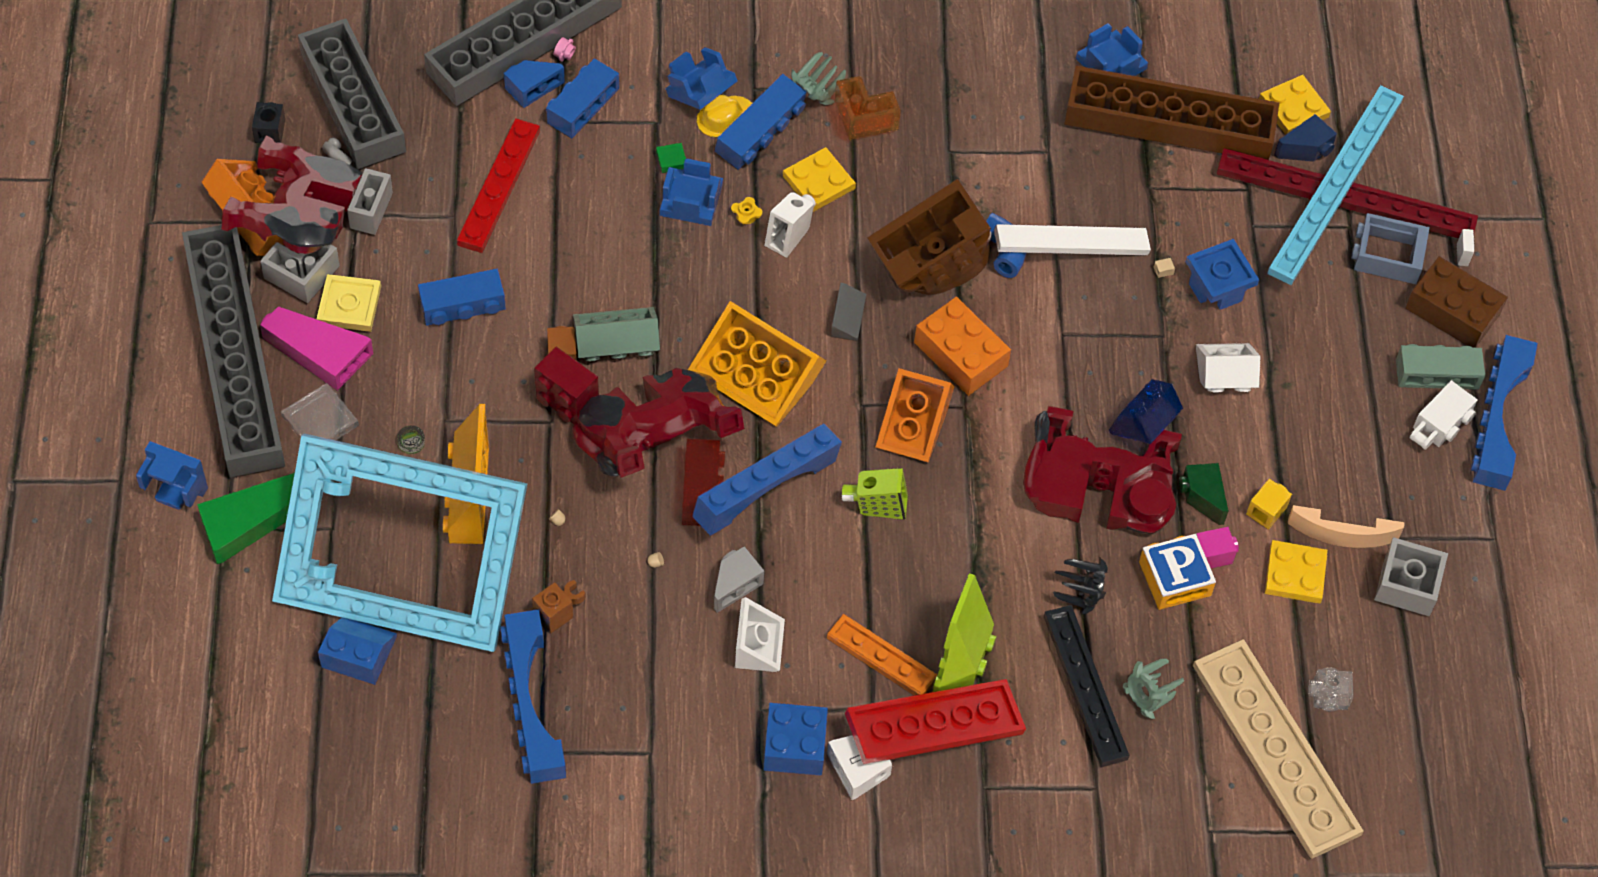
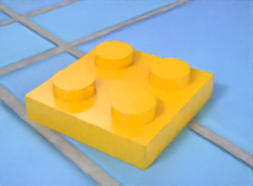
[1259,75,1331,135]
[783,147,856,212]
[1265,540,1328,604]

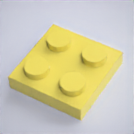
[317,274,381,332]

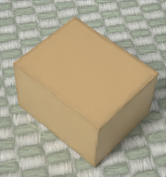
[1154,258,1175,278]

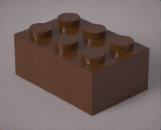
[1405,256,1508,348]

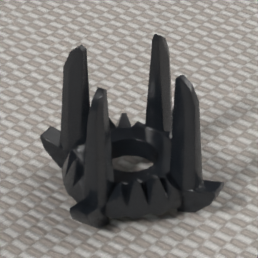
[1053,557,1108,614]

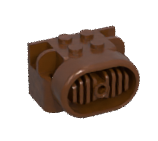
[867,179,991,295]

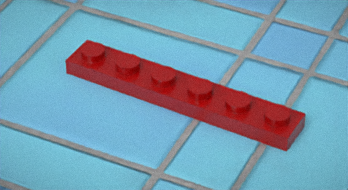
[457,118,540,253]

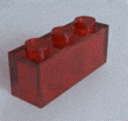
[682,439,725,526]

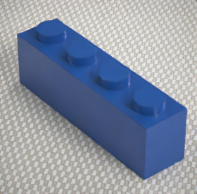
[714,74,807,170]

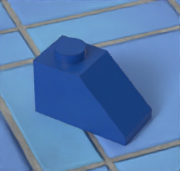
[504,60,565,108]

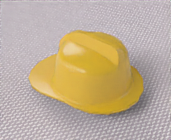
[697,95,752,137]

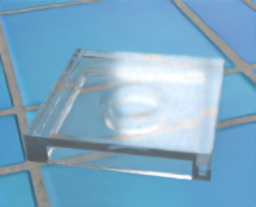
[281,383,359,440]

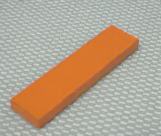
[827,614,937,696]

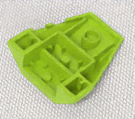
[933,573,997,692]

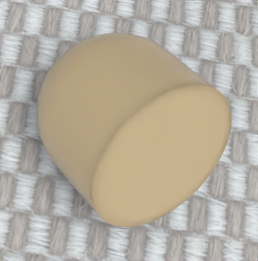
[549,509,565,526]
[647,552,664,568]

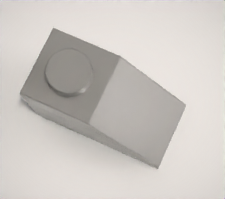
[714,546,764,613]

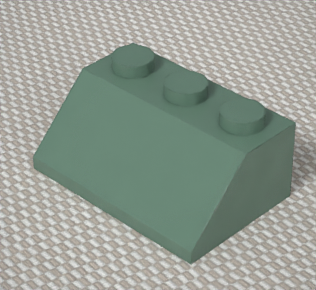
[573,307,660,361]

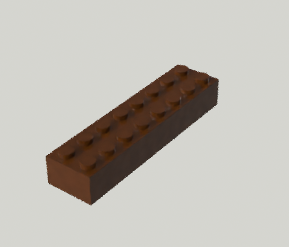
[1064,65,1280,160]

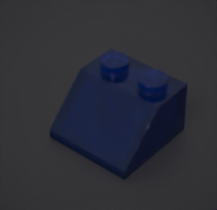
[1109,379,1183,444]

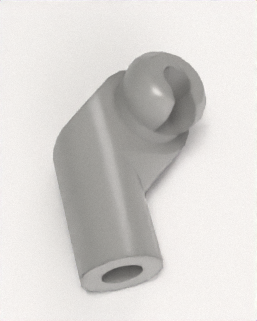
[323,138,353,166]

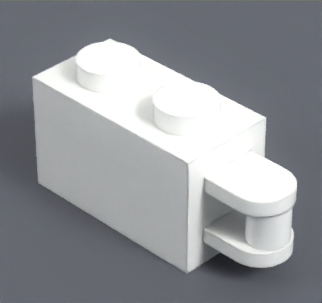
[1410,380,1477,450]

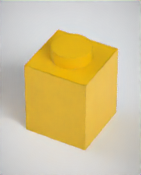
[1246,479,1292,530]

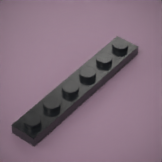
[1043,605,1130,767]

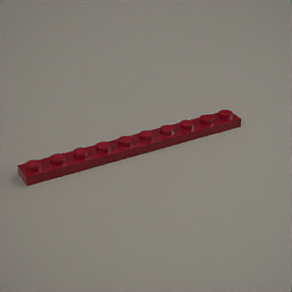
[1217,148,1478,239]

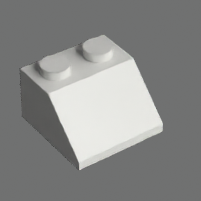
[1196,343,1260,392]

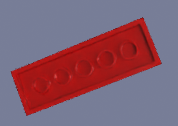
[845,679,1026,764]

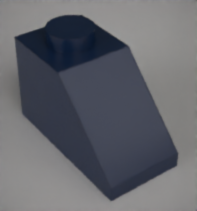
[1274,114,1337,162]

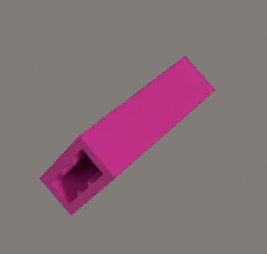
[260,307,373,391]

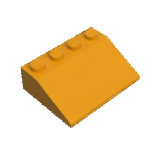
[688,301,827,427]
[443,404,489,544]

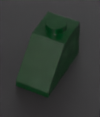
[1179,463,1229,525]

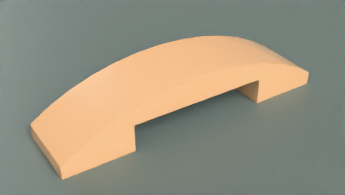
[1288,505,1404,548]

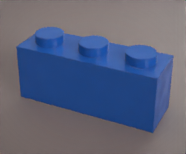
[546,58,619,139]
[418,268,506,326]

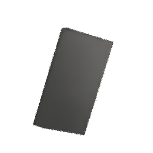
[831,283,866,341]

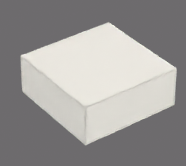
[1457,229,1474,266]

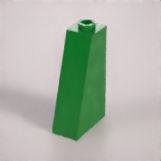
[197,473,295,564]

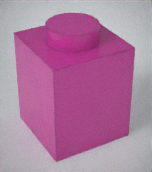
[1196,527,1239,568]

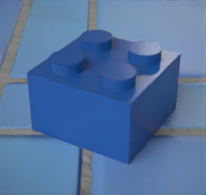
[764,703,828,775]

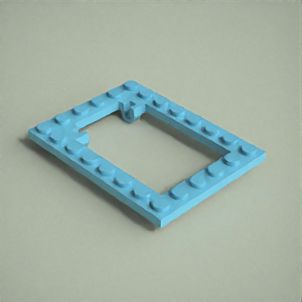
[272,434,527,652]

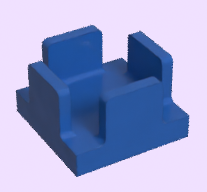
[1076,23,1148,76]
[666,47,738,110]
[660,159,723,226]
[1186,239,1259,310]
[136,441,208,510]

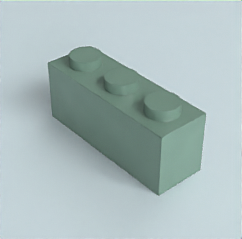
[1396,344,1485,390]

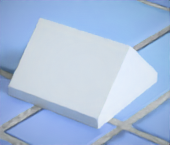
[735,597,785,672]

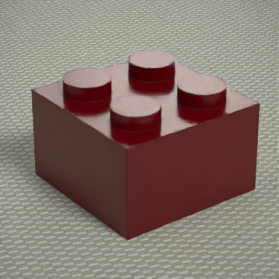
[534,346,599,424]

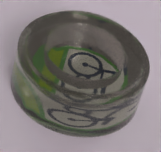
[397,425,425,454]

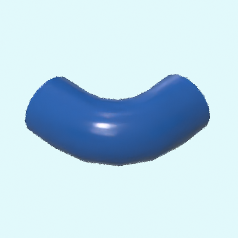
[986,213,1027,278]

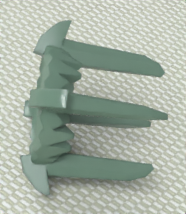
[791,52,846,105]
[1123,659,1184,719]

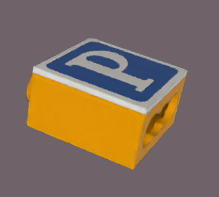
[1139,534,1216,610]

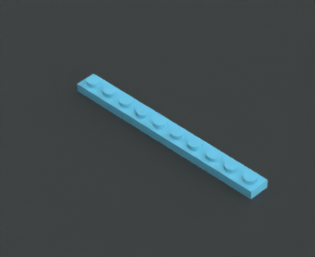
[1268,85,1404,285]

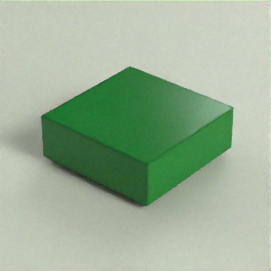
[656,143,686,173]

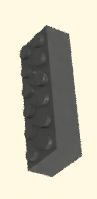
[298,18,406,169]

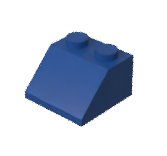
[318,617,397,685]

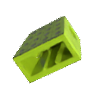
[842,469,908,519]

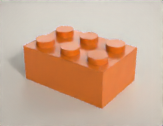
[914,296,1011,396]

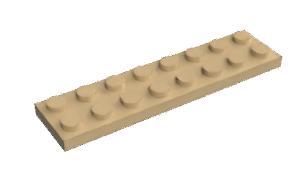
[1193,639,1364,859]

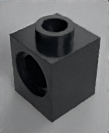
[252,102,286,144]

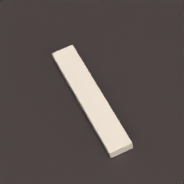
[994,224,1151,255]

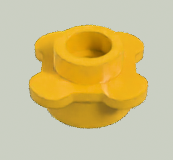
[731,197,762,224]

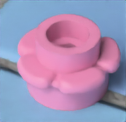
[553,37,576,62]

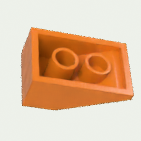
[876,368,955,463]

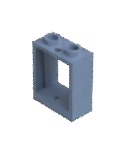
[1351,213,1430,284]

